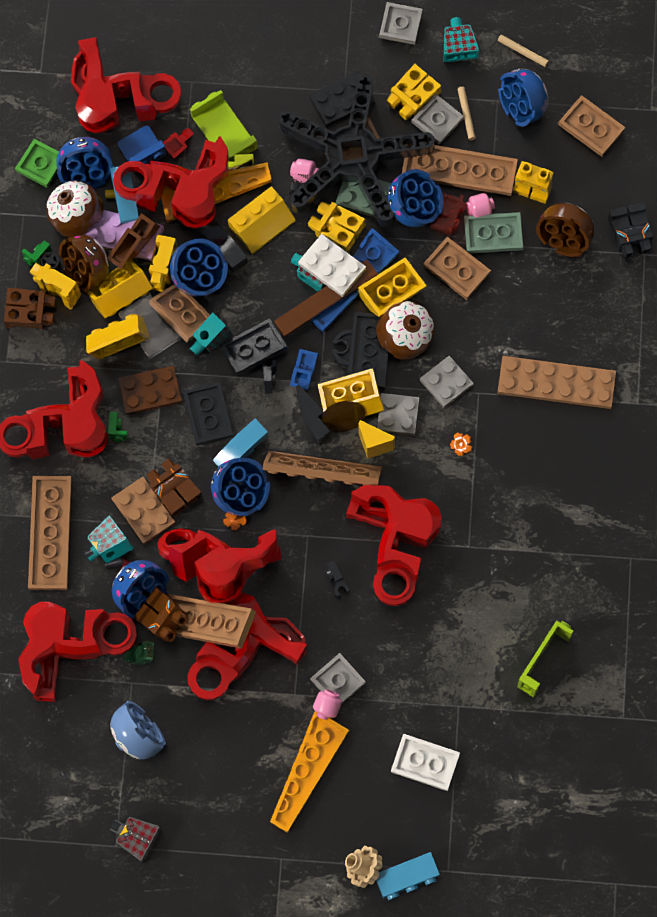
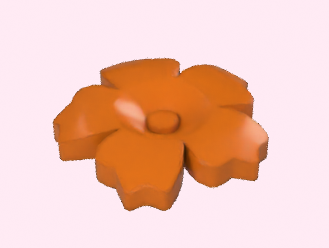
[450,433,473,456]
[223,513,247,531]

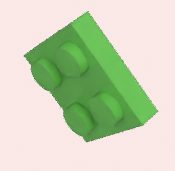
[15,139,59,188]

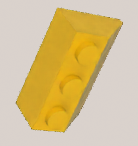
[228,186,296,255]
[358,258,427,317]
[86,261,152,318]
[86,314,150,360]
[318,368,384,416]

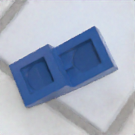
[290,349,319,390]

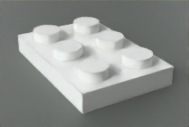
[298,234,366,297]
[391,734,460,791]

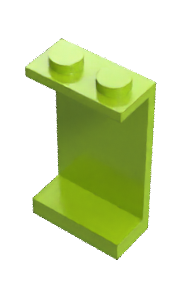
[190,90,258,162]
[517,620,573,697]

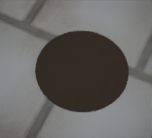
[322,401,365,432]

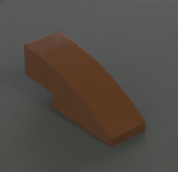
[107,213,160,269]

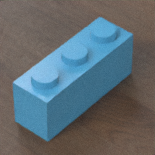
[376,852,440,900]

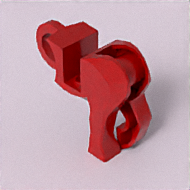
[71,37,181,133]
[113,136,229,228]
[0,360,108,459]
[346,485,442,606]
[158,528,281,603]
[188,593,308,700]
[19,602,137,702]

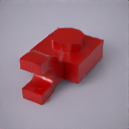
[163,128,194,159]

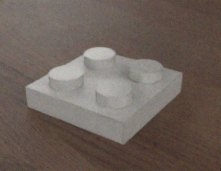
[379,2,423,45]
[412,94,464,145]
[420,356,473,408]
[377,393,419,436]
[310,653,366,704]

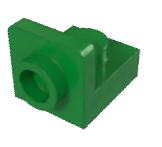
[21,241,52,266]
[108,412,129,442]

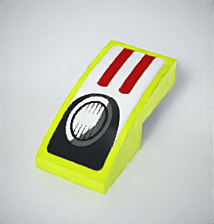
[228,154,254,171]

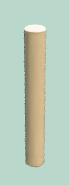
[498,35,549,67]
[457,87,476,140]

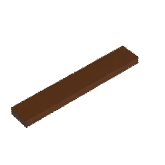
[274,260,378,337]

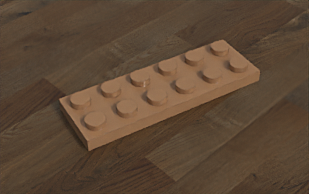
[402,143,518,196]
[497,356,616,409]
[263,451,382,485]
[28,476,72,590]
[167,594,256,648]

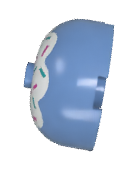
[110,701,166,759]

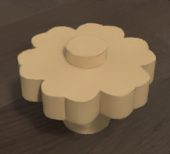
[345,846,382,888]

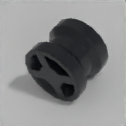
[41,252,61,272]

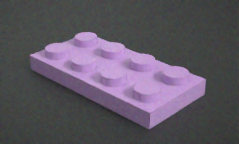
[83,210,164,261]

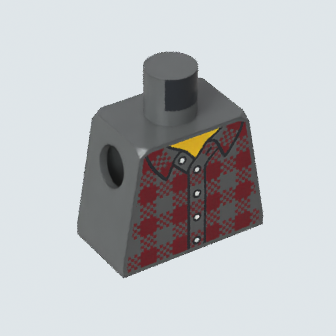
[110,817,161,863]

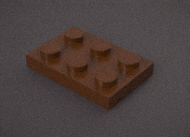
[118,366,182,415]

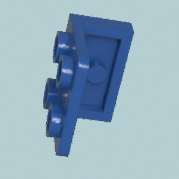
[117,126,167,173]

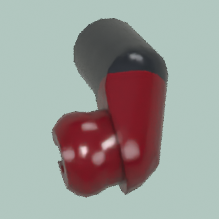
[104,557,131,569]

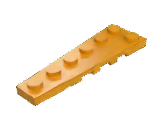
[161,163,272,222]
[270,711,349,833]

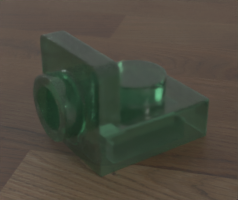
[124,641,154,665]

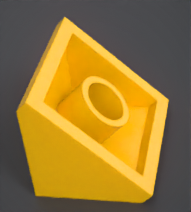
[358,420,395,459]

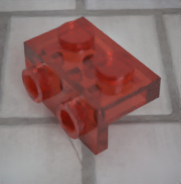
[430,193,467,235]

